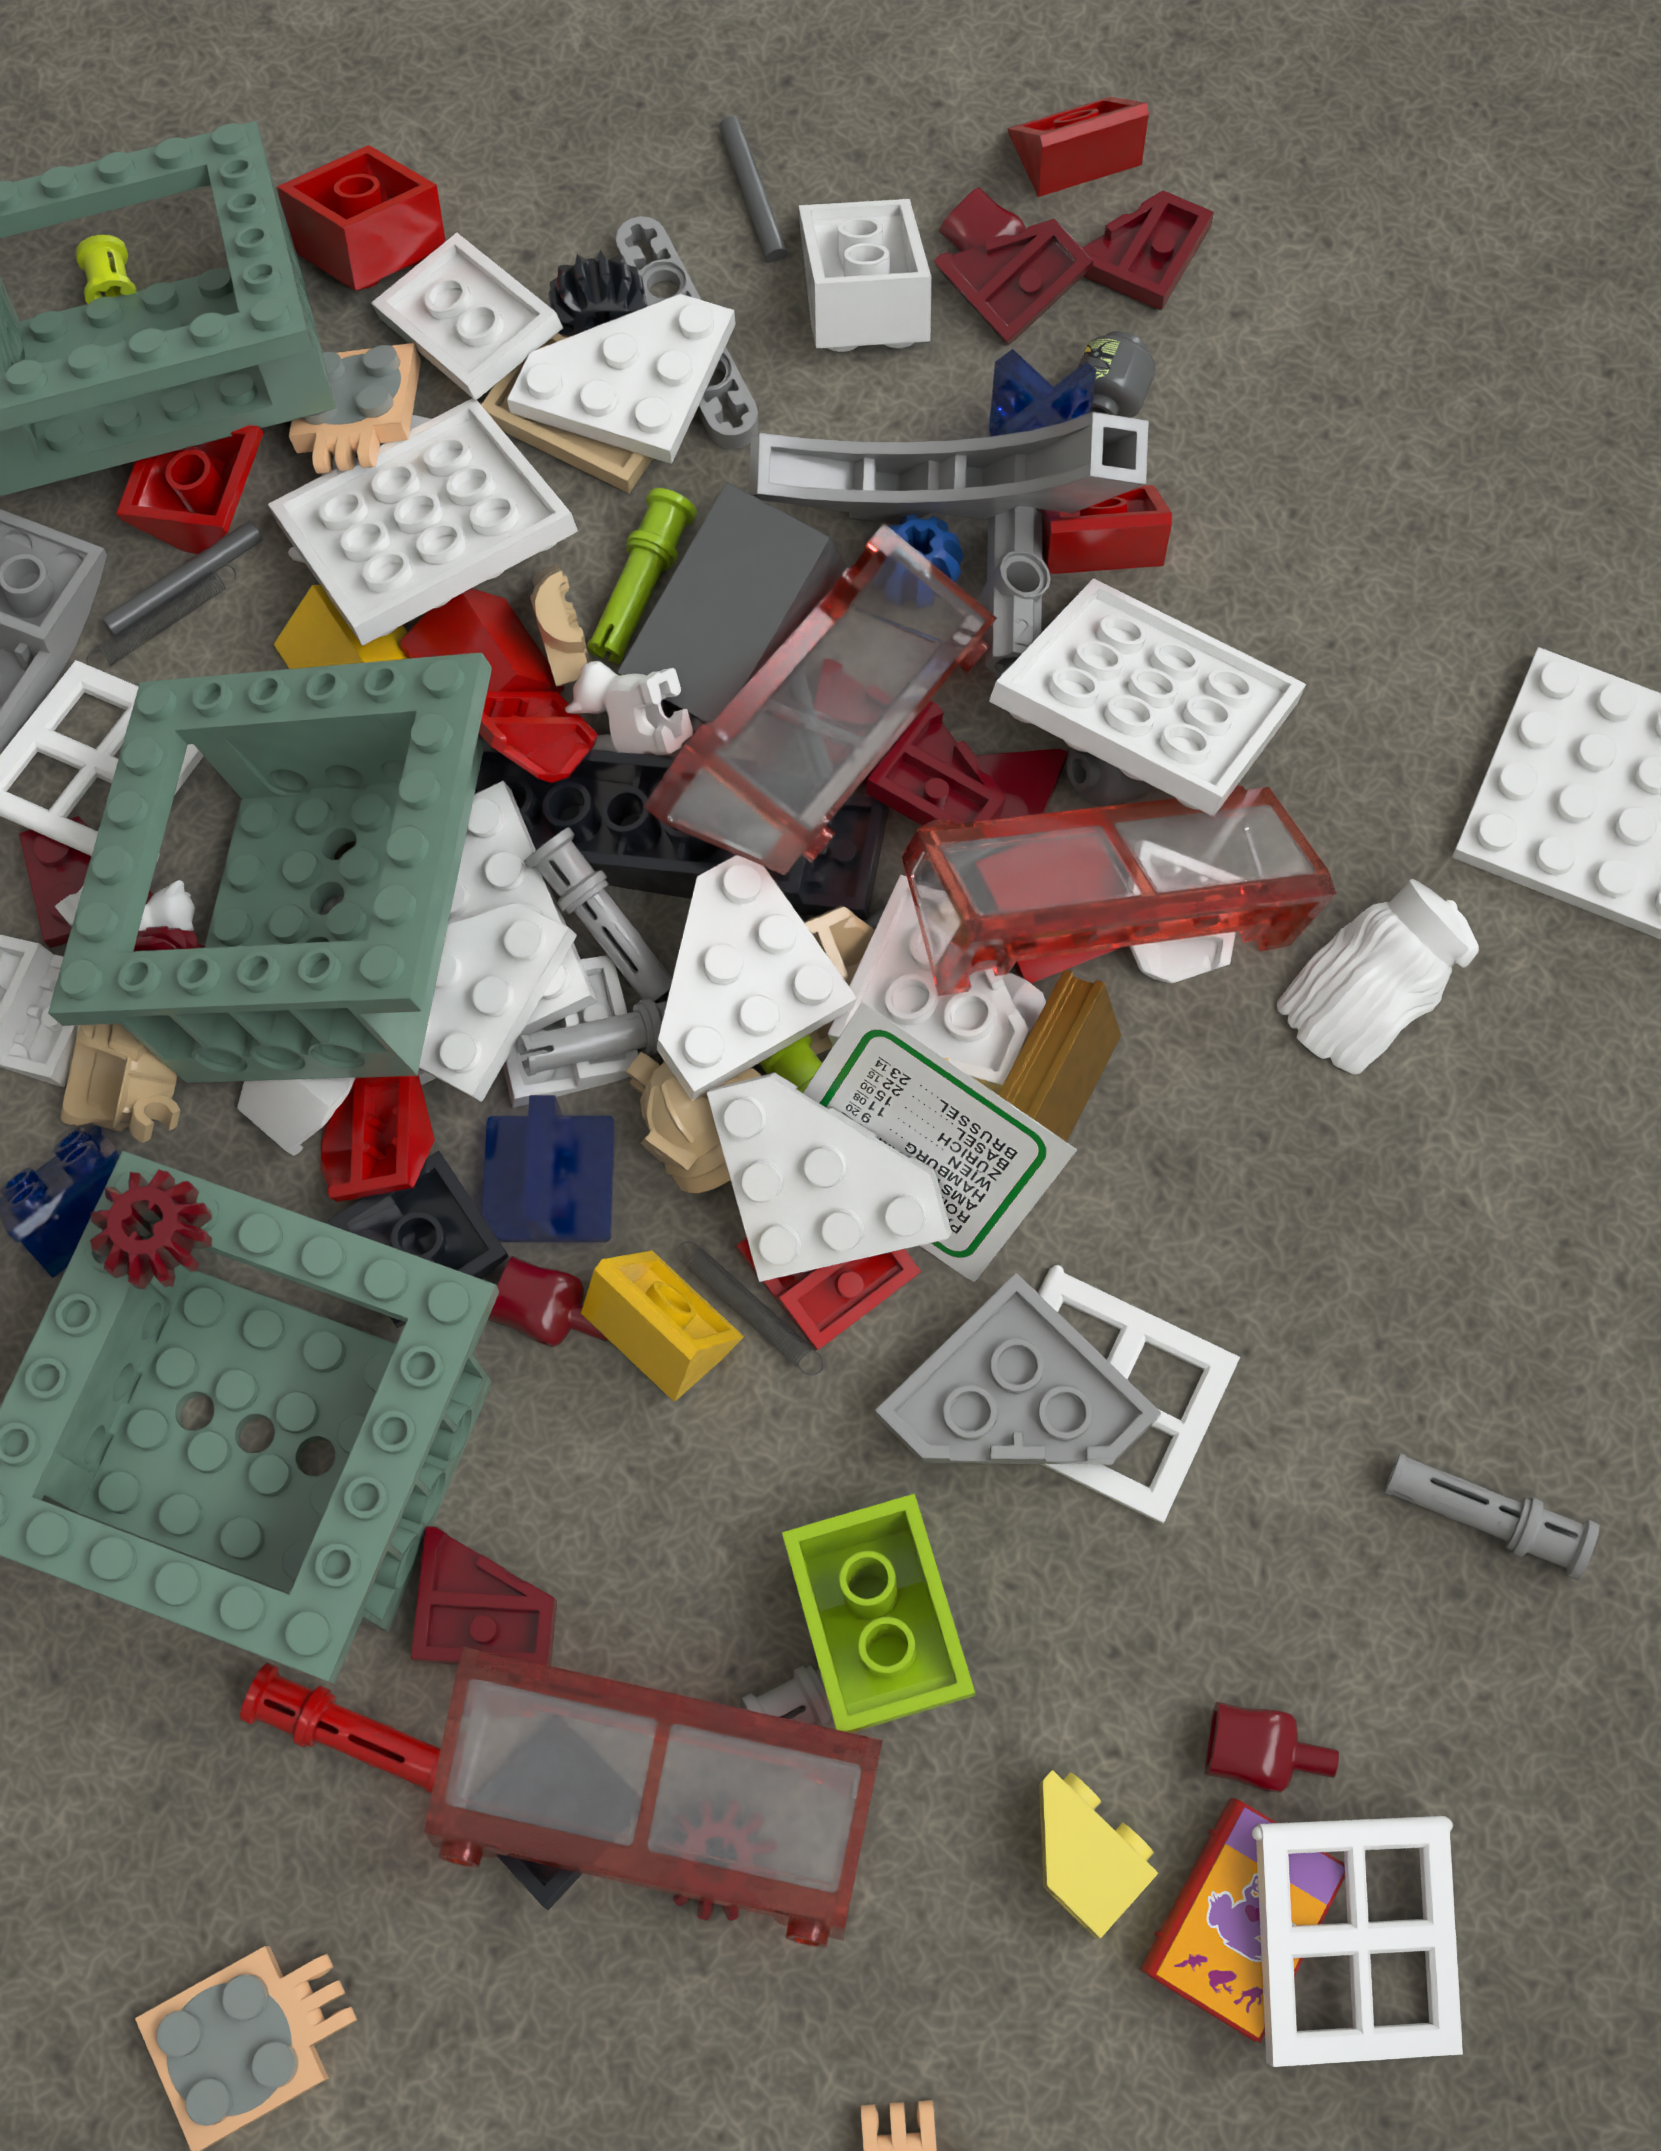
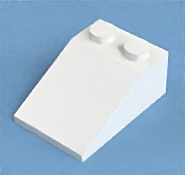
[799,199,931,352]

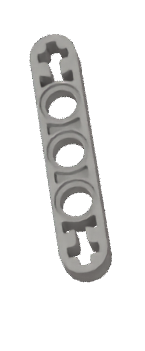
[616,216,759,449]

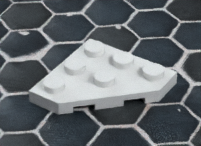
[507,294,735,464]
[657,848,857,1101]
[828,875,1030,1094]
[419,901,577,1102]
[707,1073,952,1282]

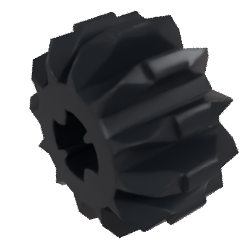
[548,250,647,337]

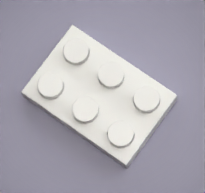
[371,233,563,401]

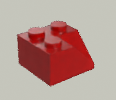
[277,145,446,291]

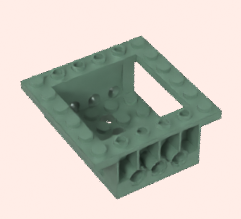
[0,121,336,496]
[48,652,492,1083]
[0,1151,500,1685]

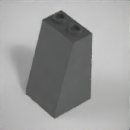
[617,482,850,742]

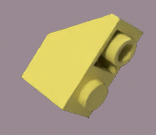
[1039,1770,1158,1939]

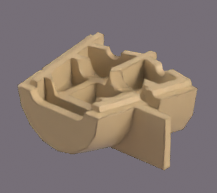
[530,564,589,687]

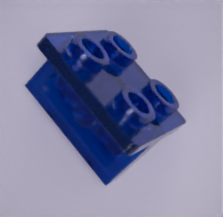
[989,349,1096,437]
[482,1095,615,1242]
[0,1125,122,1278]

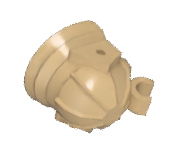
[60,1024,180,1143]
[625,1052,761,1193]

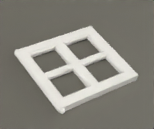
[0,660,203,856]
[1038,1265,1240,1525]
[1252,1816,1463,2067]

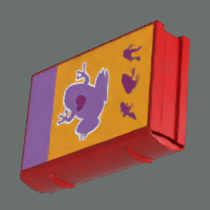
[1139,1797,1345,2043]

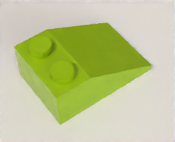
[782,1493,976,1737]

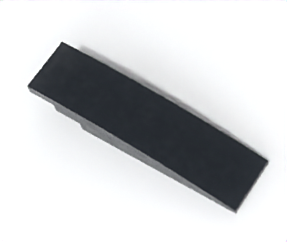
[475,740,889,920]

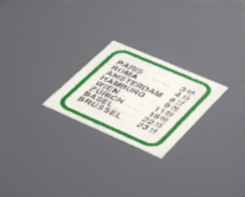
[803,1001,1077,1282]

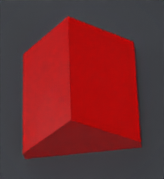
[1007,97,1149,197]
[116,425,264,554]
[1039,485,1172,574]
[400,588,565,694]

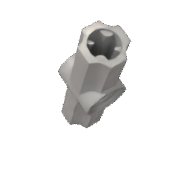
[978,506,1051,678]

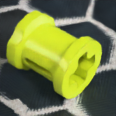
[75,235,137,304]

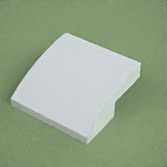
[0,935,78,1087]
[503,955,638,1108]

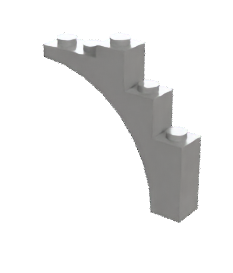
[749,412,1149,524]

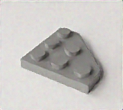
[875,1273,1161,1465]

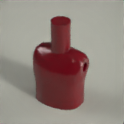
[939,187,1026,252]
[488,1256,608,1347]
[1204,1702,1339,1793]

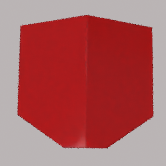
[479,691,598,783]
[320,1073,435,1202]

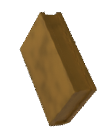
[998,969,1121,1142]

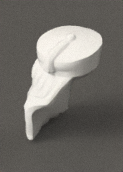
[1277,879,1479,1074]

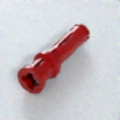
[240,1663,452,1794]

